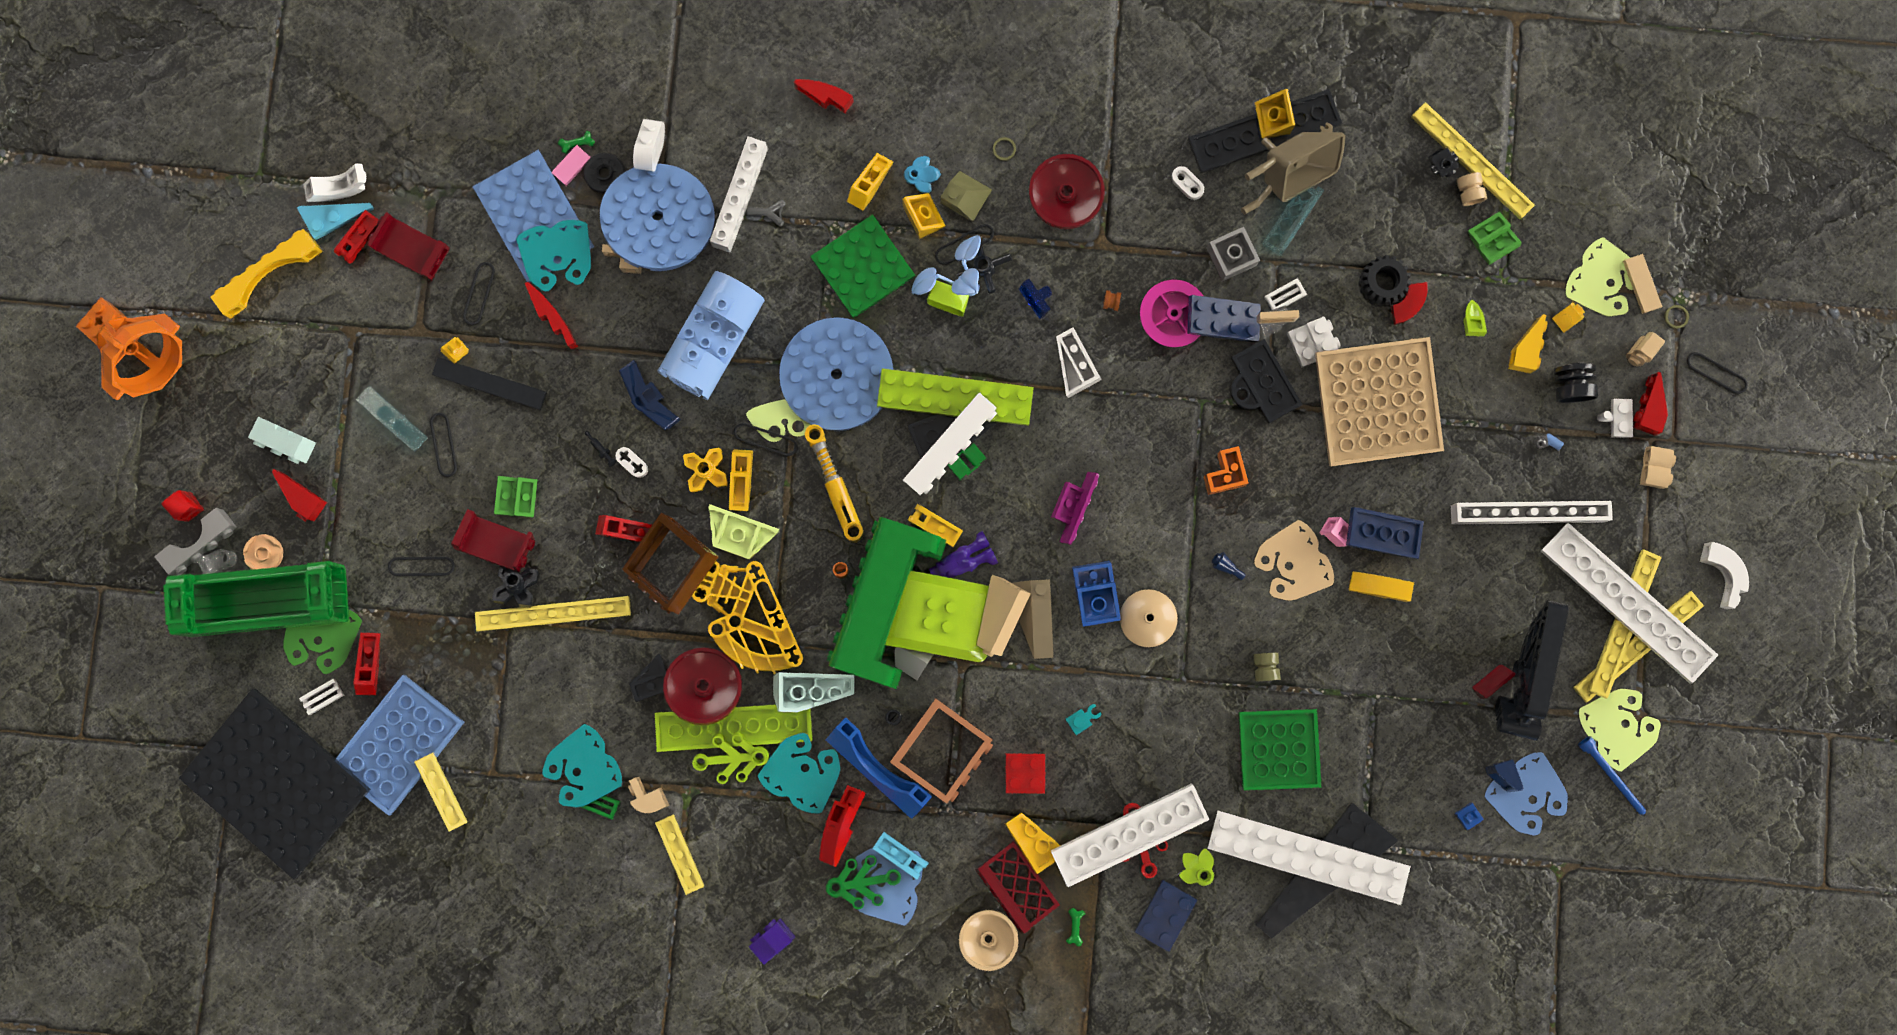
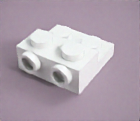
[1287,316,1340,368]

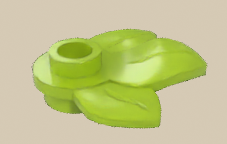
[1179,848,1214,886]

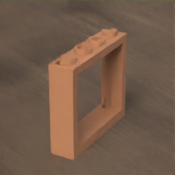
[890,699,993,803]

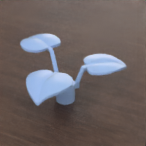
[912,235,981,296]

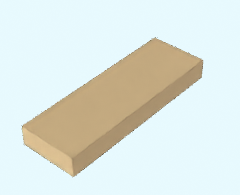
[1623,254,1662,314]

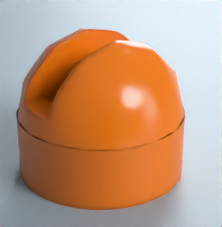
[833,562,849,578]

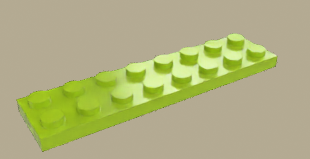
[877,369,1034,426]
[655,705,813,752]

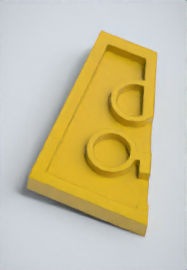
[1005,813,1060,874]

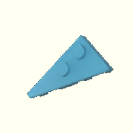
[297,203,374,240]

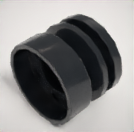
[1554,363,1598,403]

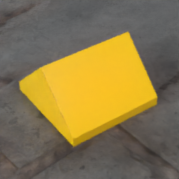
[1255,89,1295,138]
[902,193,945,239]

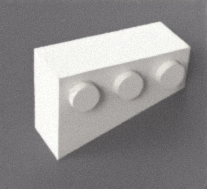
[1056,328,1102,398]

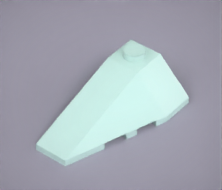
[773,672,854,712]

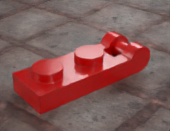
[334,210,379,264]

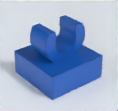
[1455,803,1484,830]

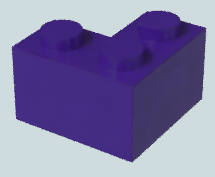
[749,918,795,965]

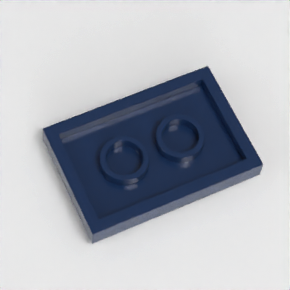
[1134,880,1197,952]

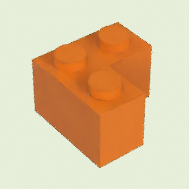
[1203,446,1249,495]

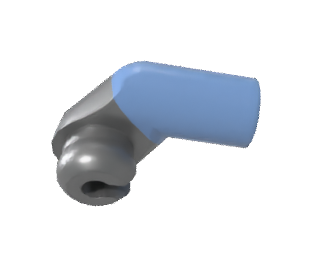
[1534,434,1564,450]

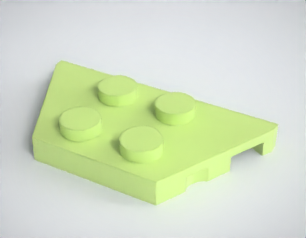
[709,505,779,560]

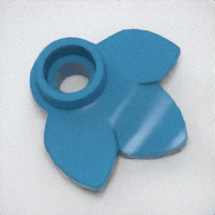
[904,156,941,193]

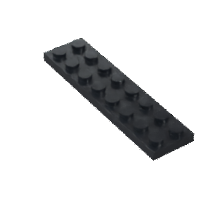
[1188,89,1342,174]

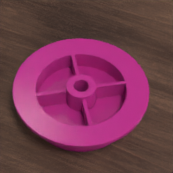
[1140,280,1203,347]

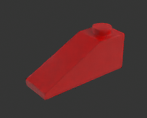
[272,469,327,521]
[595,515,652,542]
[354,633,381,695]

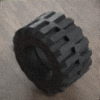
[1359,255,1411,307]

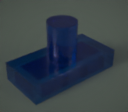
[1019,279,1052,319]

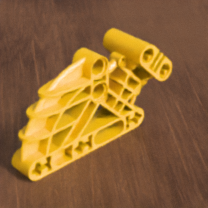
[692,561,803,674]

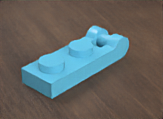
[873,832,929,879]

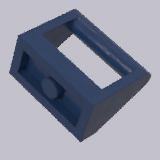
[1485,759,1523,793]

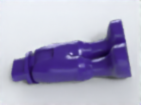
[929,531,998,578]

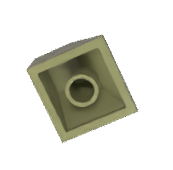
[941,171,992,222]

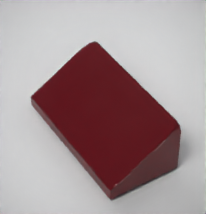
[1472,664,1515,699]

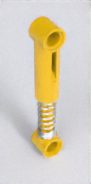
[805,424,864,542]

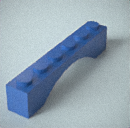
[826,717,932,819]

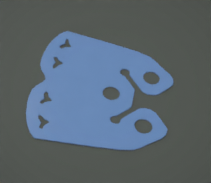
[1485,752,1568,835]
[849,848,923,926]

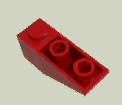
[1633,372,1668,436]

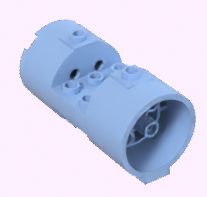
[657,271,765,400]

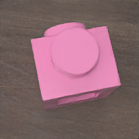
[1319,517,1349,547]

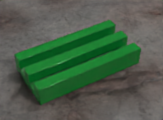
[581,795,621,820]

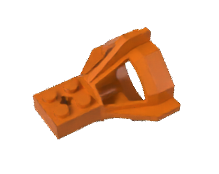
[76,297,182,400]

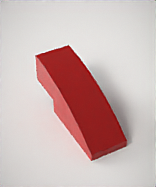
[794,79,854,113]

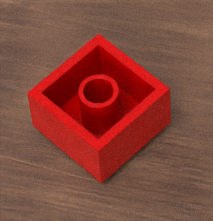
[1005,753,1045,794]

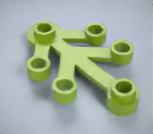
[692,732,769,784]

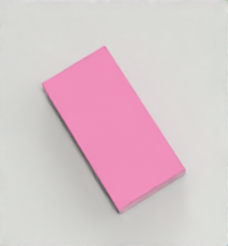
[551,145,591,186]

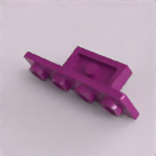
[1051,472,1099,545]

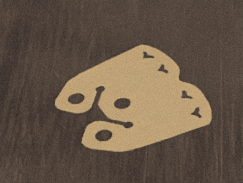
[1254,520,1334,601]

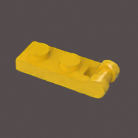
[908,504,963,547]

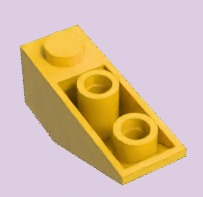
[1508,314,1547,374]

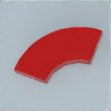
[1391,282,1428,325]

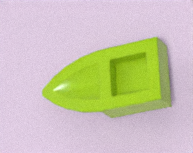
[1463,300,1487,336]

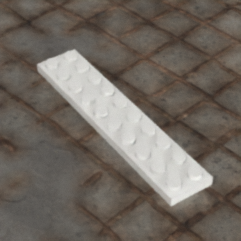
[1541,523,1718,684]
[1207,811,1411,905]

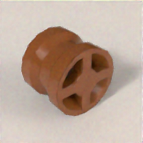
[1103,290,1121,311]

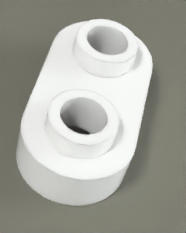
[1171,166,1204,200]

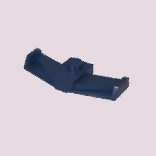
[619,360,681,430]

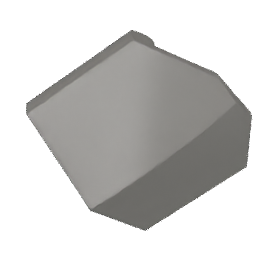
[895,647,934,680]

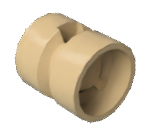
[1456,172,1487,206]

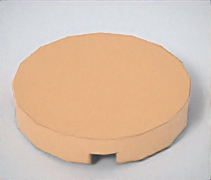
[243,534,283,570]

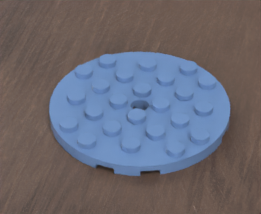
[600,164,715,271]
[779,318,893,431]

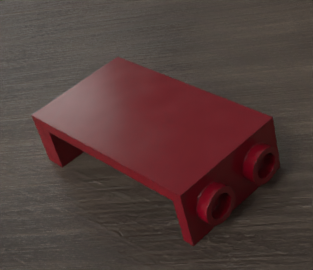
[367,212,450,281]
[451,509,535,573]

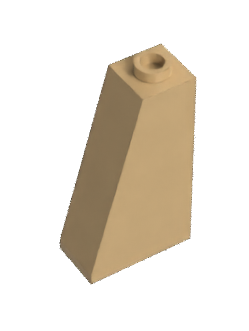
[977,575,1031,657]

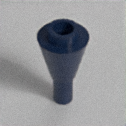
[1212,552,1246,580]

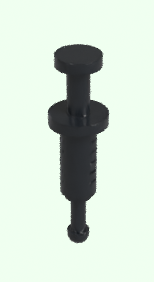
[585,431,617,467]

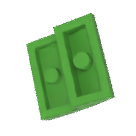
[1468,212,1522,265]
[494,476,538,518]

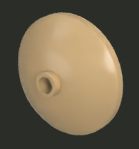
[1120,589,1177,647]
[959,910,1018,971]

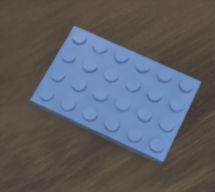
[473,150,594,283]
[336,675,465,816]

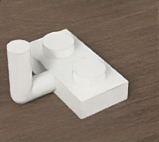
[1597,399,1633,438]

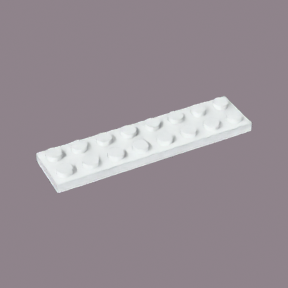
[1051,783,1209,887]

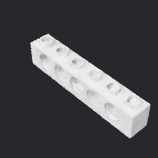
[710,136,768,253]

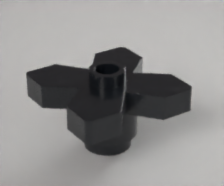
[492,566,539,608]

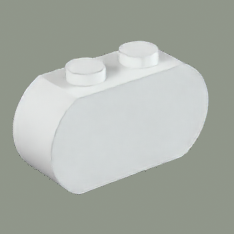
[633,119,665,171]

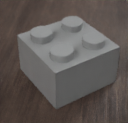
[1206,227,1260,281]

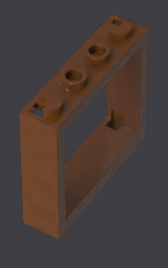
[622,513,718,614]

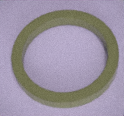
[993,137,1016,161]
[1664,305,1689,329]

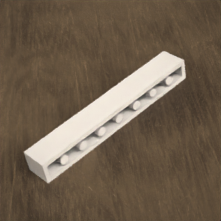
[1451,501,1613,524]

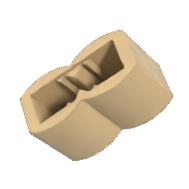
[1626,332,1665,366]
[1640,446,1676,489]

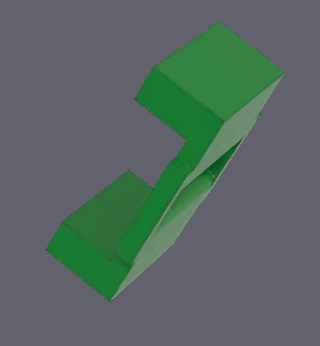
[948,444,986,481]

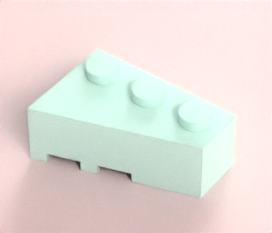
[248,417,316,464]

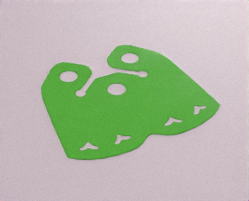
[283,610,362,674]

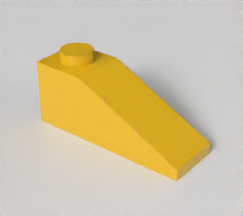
[847,153,893,211]

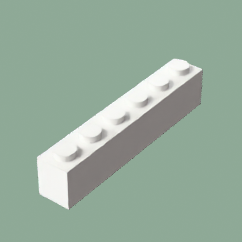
[903,393,997,495]

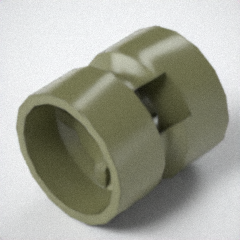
[1253,653,1281,681]

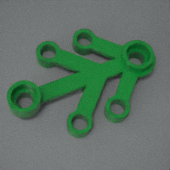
[826,855,901,910]

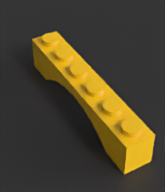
[211,229,322,319]

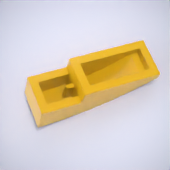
[729,449,753,511]
[1349,571,1414,602]

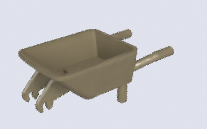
[1241,123,1345,215]

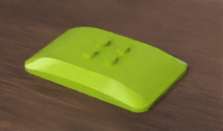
[885,570,989,662]

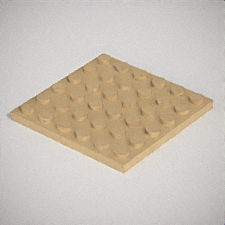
[1315,337,1444,466]

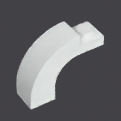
[303,164,366,202]
[1700,542,1749,609]

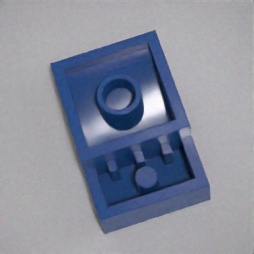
[1072,561,1121,627]

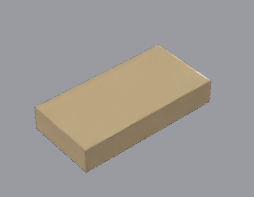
[1257,310,1299,324]

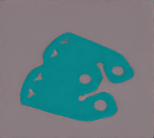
[516,220,591,292]
[542,724,622,807]
[758,733,840,813]

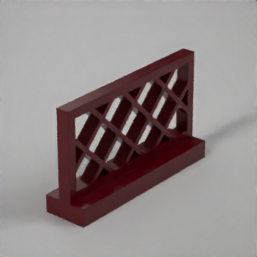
[975,841,1060,934]

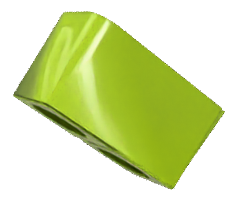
[927,280,970,317]

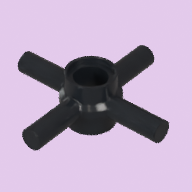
[957,242,1012,294]

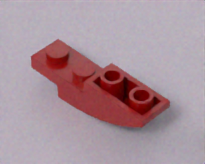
[819,785,866,867]

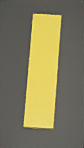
[414,752,468,831]
[655,814,704,895]

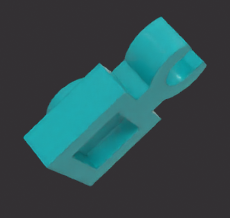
[1065,704,1102,735]

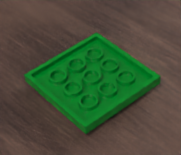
[810,214,915,319]
[1238,709,1321,790]

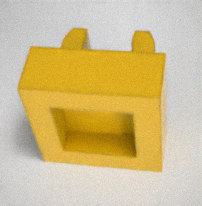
[441,337,469,364]

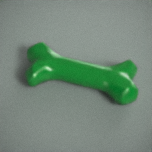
[558,131,595,154]
[1066,908,1085,947]

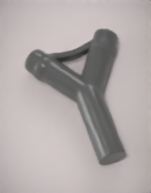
[747,200,786,226]

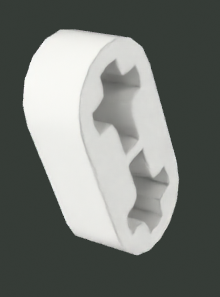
[615,447,648,478]

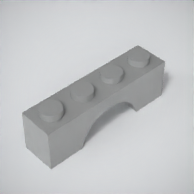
[154,508,237,575]

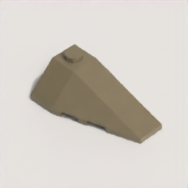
[1013,579,1053,659]

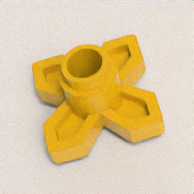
[683,448,728,492]

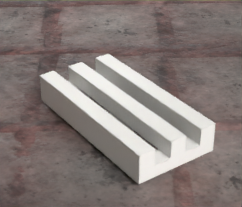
[1264,278,1307,312]
[299,679,344,715]

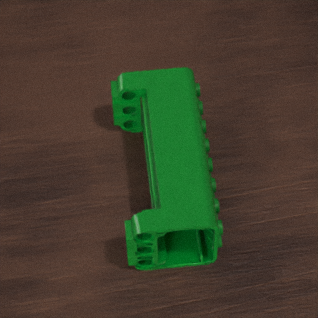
[826,517,946,689]
[164,561,349,637]

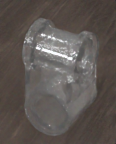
[195,549,238,574]

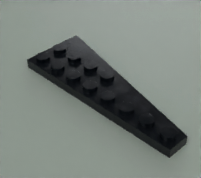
[1256,803,1398,938]

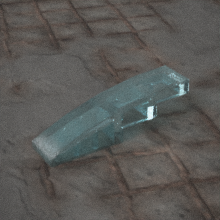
[356,386,428,451]

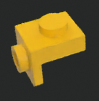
[1552,302,1585,333]

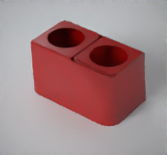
[161,490,204,522]

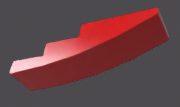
[525,282,578,350]

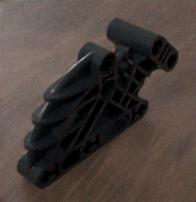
[1495,600,1569,741]

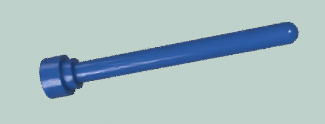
[1578,736,1646,815]

